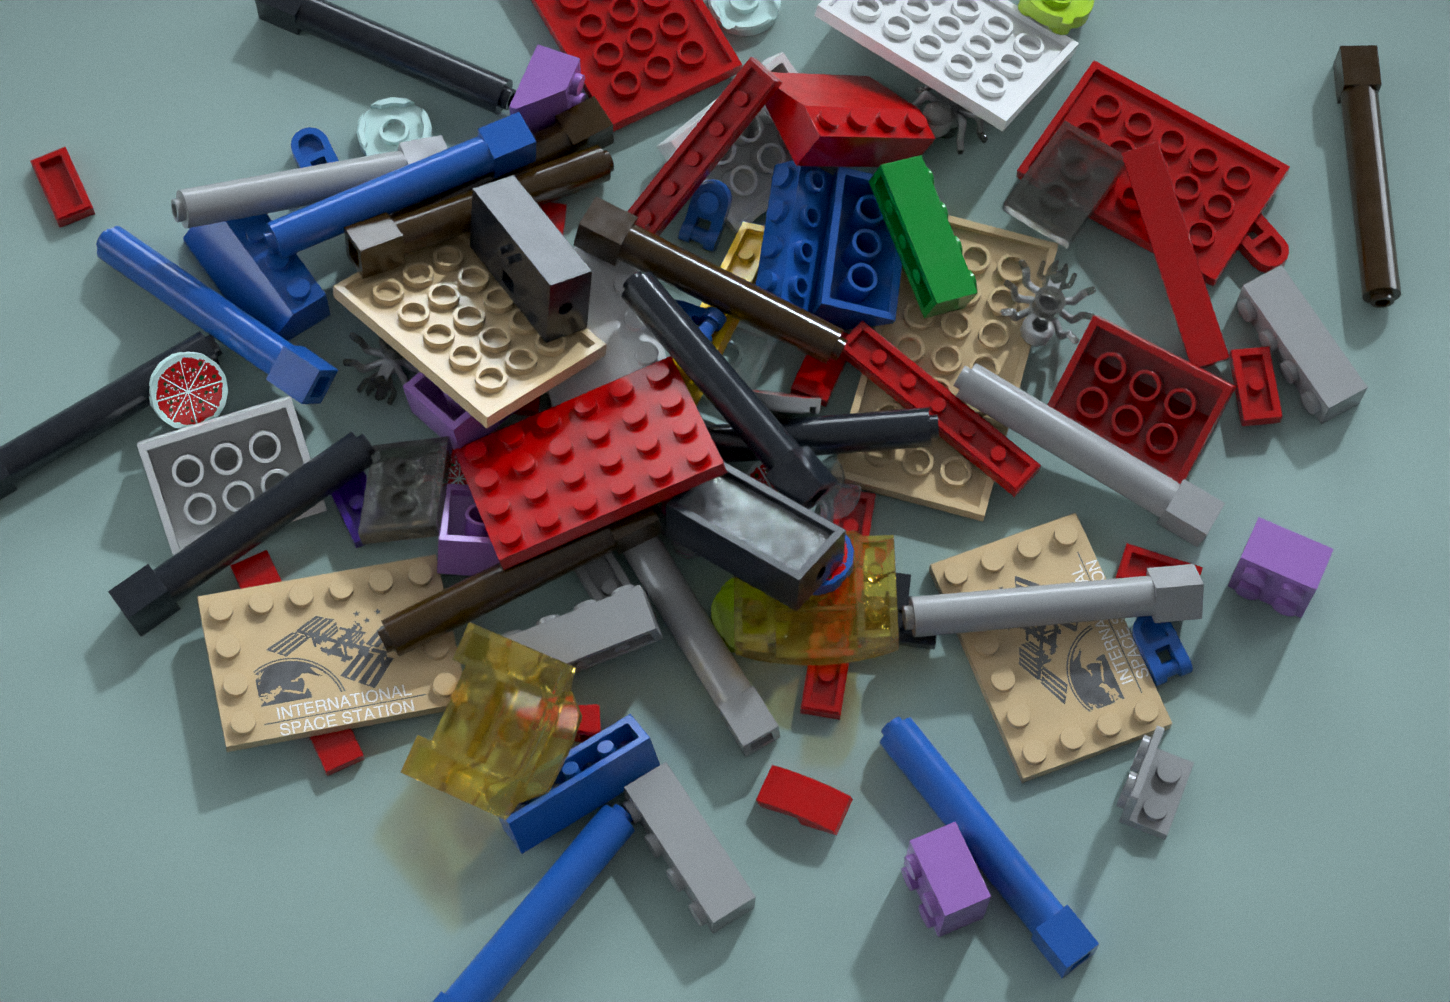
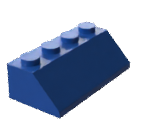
[812,167,902,330]
[183,214,331,341]

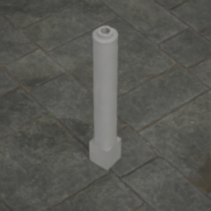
[171,135,448,229]
[953,363,1225,547]
[623,535,780,757]
[902,564,1204,637]

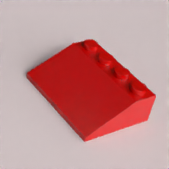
[765,72,936,167]
[1047,315,1237,484]

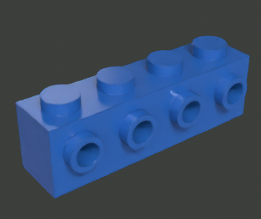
[756,160,833,313]
[490,714,660,854]

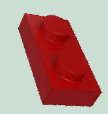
[1229,346,1283,426]

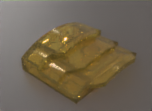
[734,530,899,665]
[400,622,582,820]

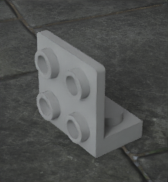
[1116,726,1194,840]

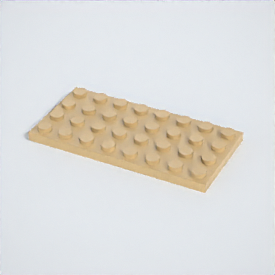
[832,215,1059,522]

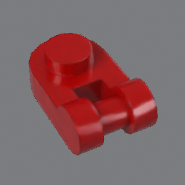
[1238,214,1289,273]

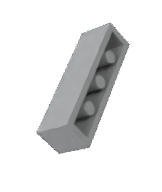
[1237,265,1368,424]
[489,585,664,698]
[622,762,756,933]

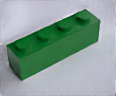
[869,155,978,319]

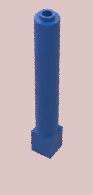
[262,112,536,259]
[96,226,338,404]
[879,716,1099,978]
[432,804,635,1002]

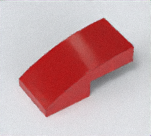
[756,765,853,835]

